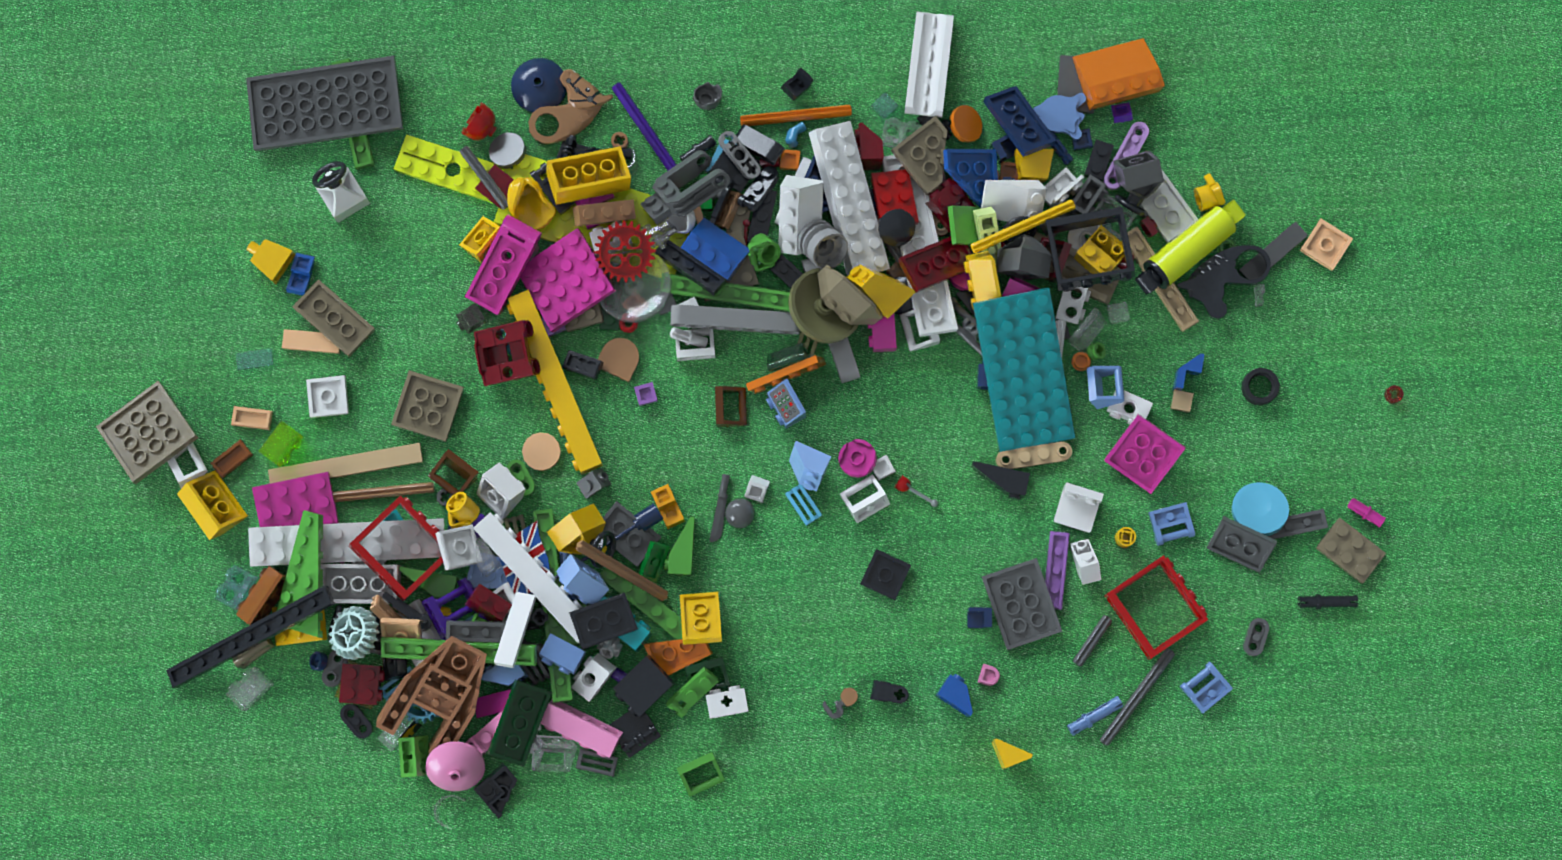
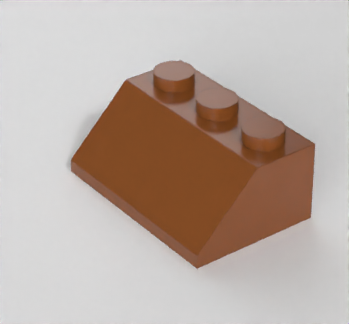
[236,566,286,625]

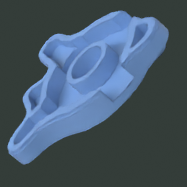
[1033,93,1086,140]

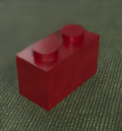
[465,584,512,622]

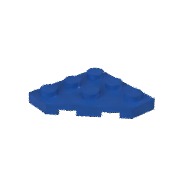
[943,149,998,207]

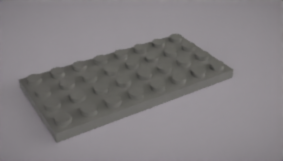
[246,56,404,152]

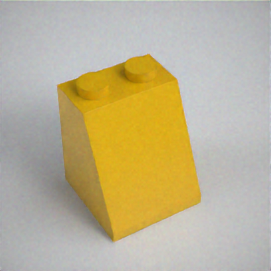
[846,264,915,319]

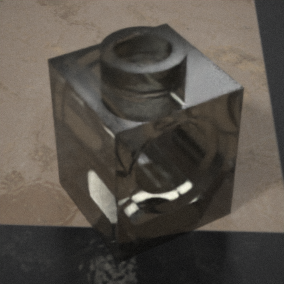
[456,303,487,334]

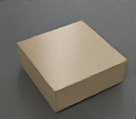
[1170,390,1194,413]

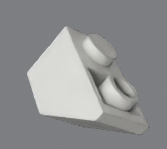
[1070,539,1101,585]

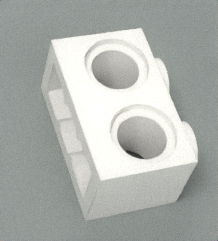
[1056,287,1091,324]

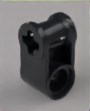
[870,680,908,704]

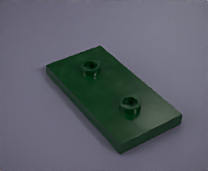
[487,679,552,766]

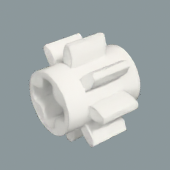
[597,637,623,659]

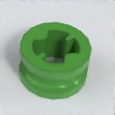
[1087,342,1106,360]

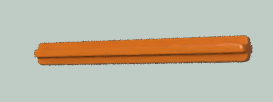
[740,105,852,126]

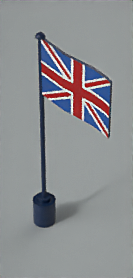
[499,503,663,604]

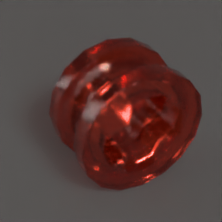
[1384,385,1404,404]

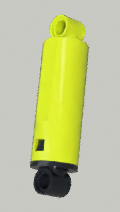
[1134,200,1246,295]

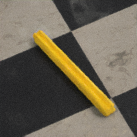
[970,200,1076,253]

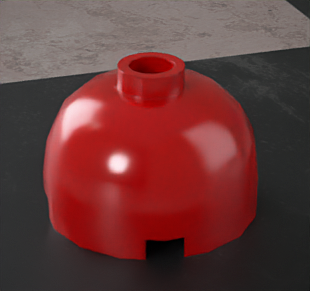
[461,102,497,141]

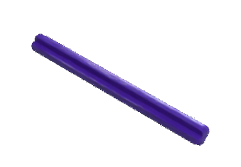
[612,82,677,171]

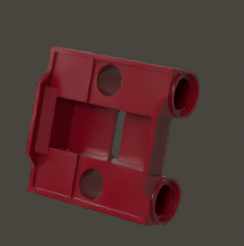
[474,320,541,386]

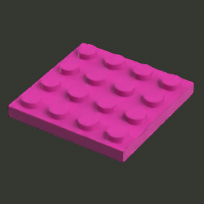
[520,228,616,333]
[252,472,339,527]

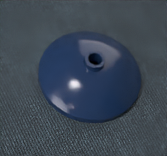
[511,58,567,113]

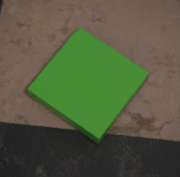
[948,206,980,245]

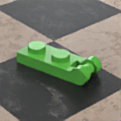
[666,667,719,718]

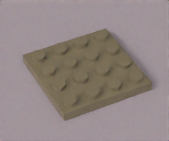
[96,381,198,484]

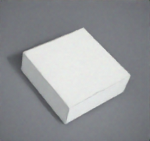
[873,455,896,481]

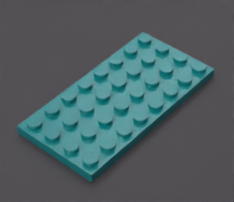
[973,288,1075,452]

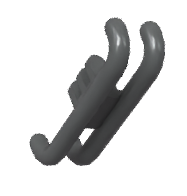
[951,297,982,356]

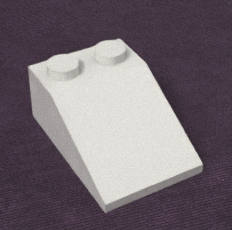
[981,180,1047,222]

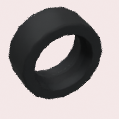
[1241,368,1280,406]

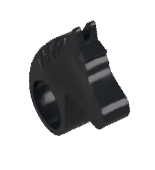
[1177,245,1271,320]

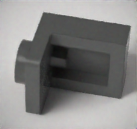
[576,468,611,499]

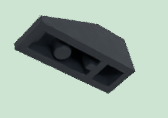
[971,461,1030,500]

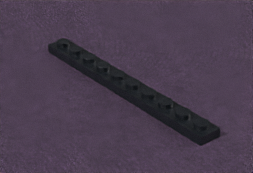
[166,586,335,688]

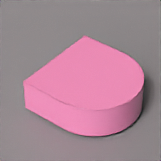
[977,664,1000,686]

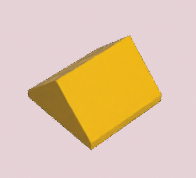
[459,216,501,263]
[992,738,1033,769]

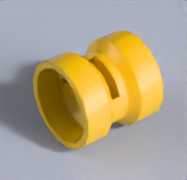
[1115,527,1136,548]

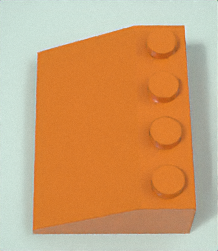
[1072,38,1165,110]

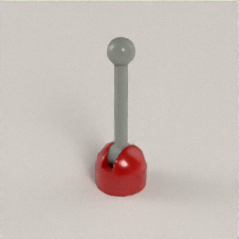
[894,475,938,507]

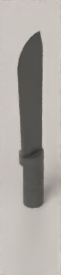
[709,474,730,542]

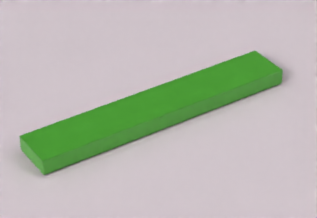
[331,58,375,170]

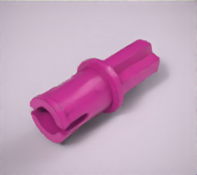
[1347,498,1386,528]

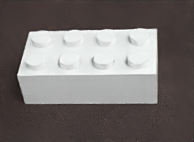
[321,564,401,604]

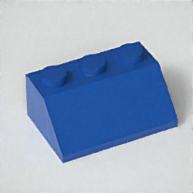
[680,218,749,281]

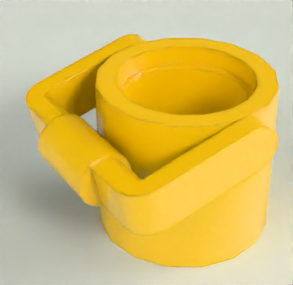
[1194,173,1225,212]
[446,492,480,529]

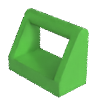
[676,752,725,797]

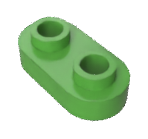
[507,460,535,496]

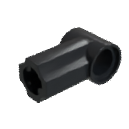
[526,608,548,630]

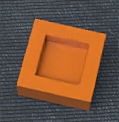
[780,149,800,171]

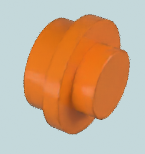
[1071,352,1091,371]

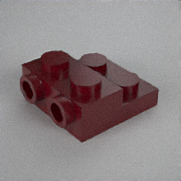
[925,178,976,232]
[339,663,385,705]

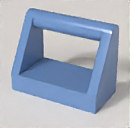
[1087,366,1124,409]

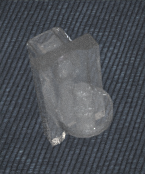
[639,218,678,249]

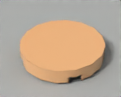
[522,432,561,471]

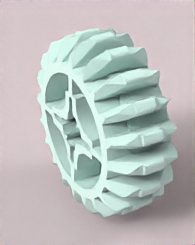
[328,606,380,660]

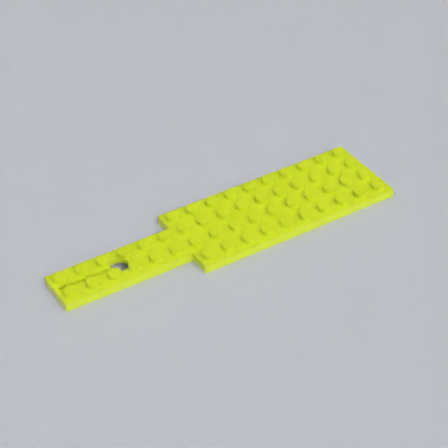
[394,135,691,278]

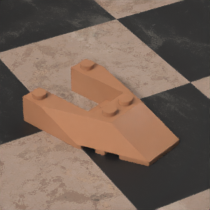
[376,636,487,753]

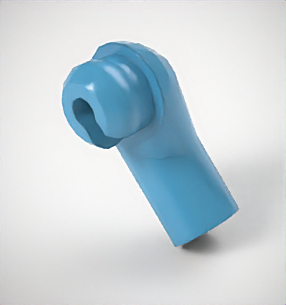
[785,122,807,148]

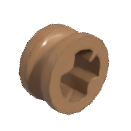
[611,132,628,149]

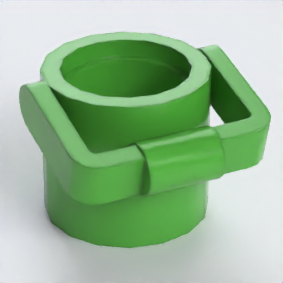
[748,233,781,272]

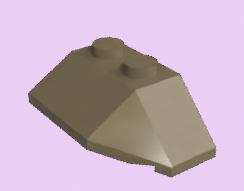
[817,265,884,325]

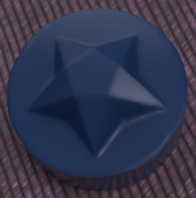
[309,651,328,671]

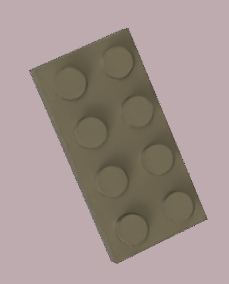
[292,279,375,357]

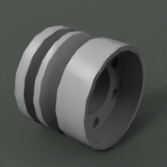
[798,220,848,269]

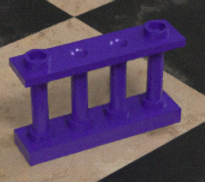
[421,577,490,640]

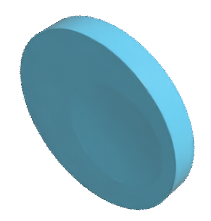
[1232,482,1289,536]

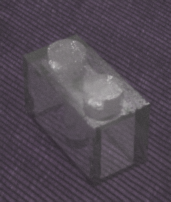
[226,667,274,711]

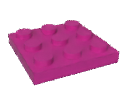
[1104,414,1186,494]

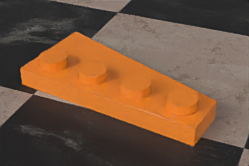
[746,355,826,394]

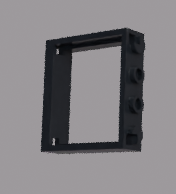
[1046,207,1135,292]

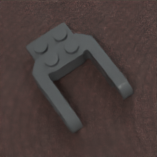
[640,150,730,225]

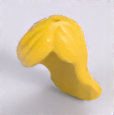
[507,177,556,230]

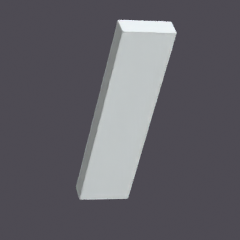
[494,592,536,668]

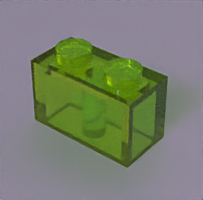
[258,420,304,467]

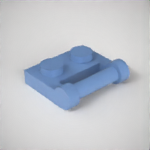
[1148,502,1195,546]
[1180,662,1233,713]

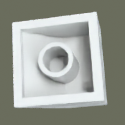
[476,462,525,519]

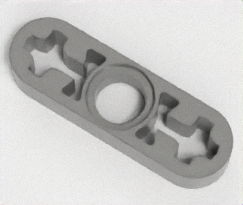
[718,131,760,179]

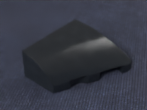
[473,763,517,819]

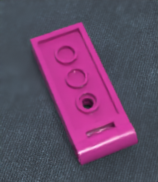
[465,214,542,315]

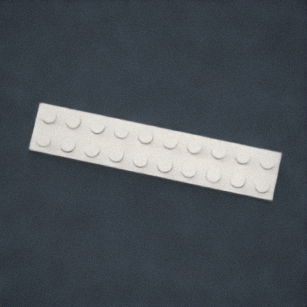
[882,155,958,337]
[248,518,445,567]

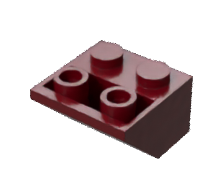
[854,123,884,171]

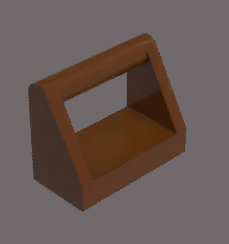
[715,386,747,427]
[428,449,479,495]

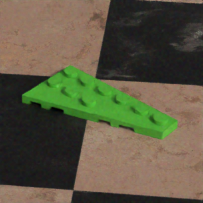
[277,510,323,638]

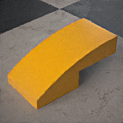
[651,484,685,529]

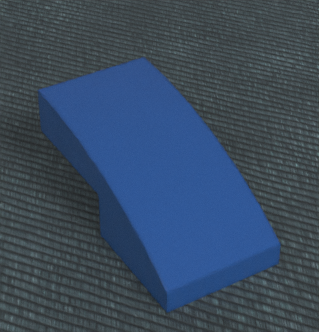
[286,253,315,296]

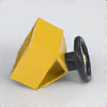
[547,503,616,568]

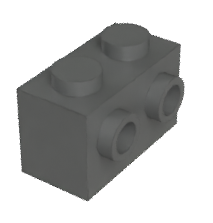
[1069,174,1106,215]

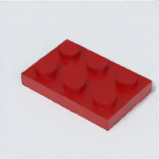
[870,169,919,225]

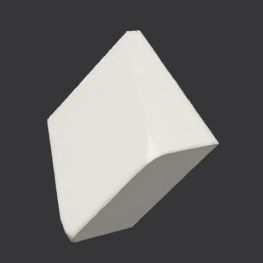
[744,475,770,503]

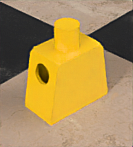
[1014,149,1054,183]
[246,239,296,284]

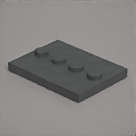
[982,558,1063,650]

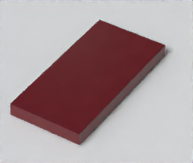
[898,237,972,293]

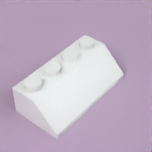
[778,175,824,255]

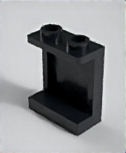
[613,655,676,717]

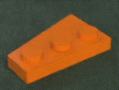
[643,639,713,675]

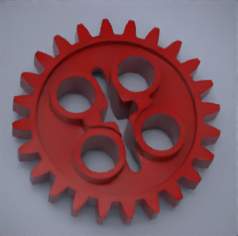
[594,220,656,283]

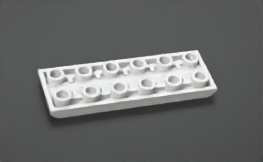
[904,11,954,118]

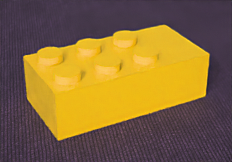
[546,146,631,205]

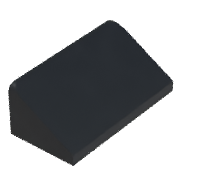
[382,658,408,681]

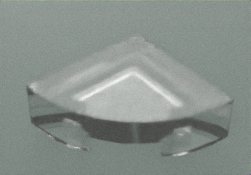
[1254,284,1265,306]

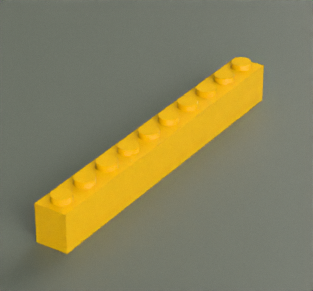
[506,289,603,475]

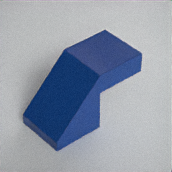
[1173,353,1204,391]

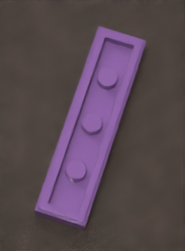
[1045,531,1070,610]

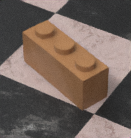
[573,200,636,227]

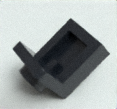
[781,68,814,101]

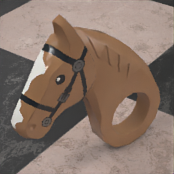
[528,69,614,144]

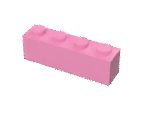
[540,699,623,758]

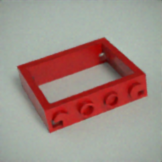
[348,495,443,602]
[1104,555,1209,660]

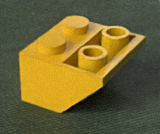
[1074,225,1125,274]

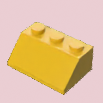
[964,251,1001,310]
[177,470,248,540]

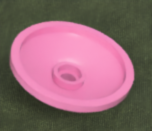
[426,742,485,791]

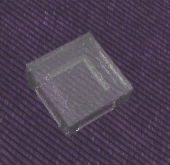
[1107,302,1130,324]

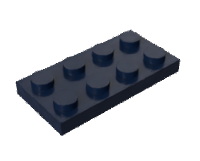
[983,86,1056,157]

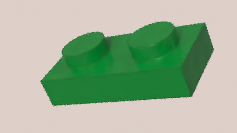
[639,541,670,582]

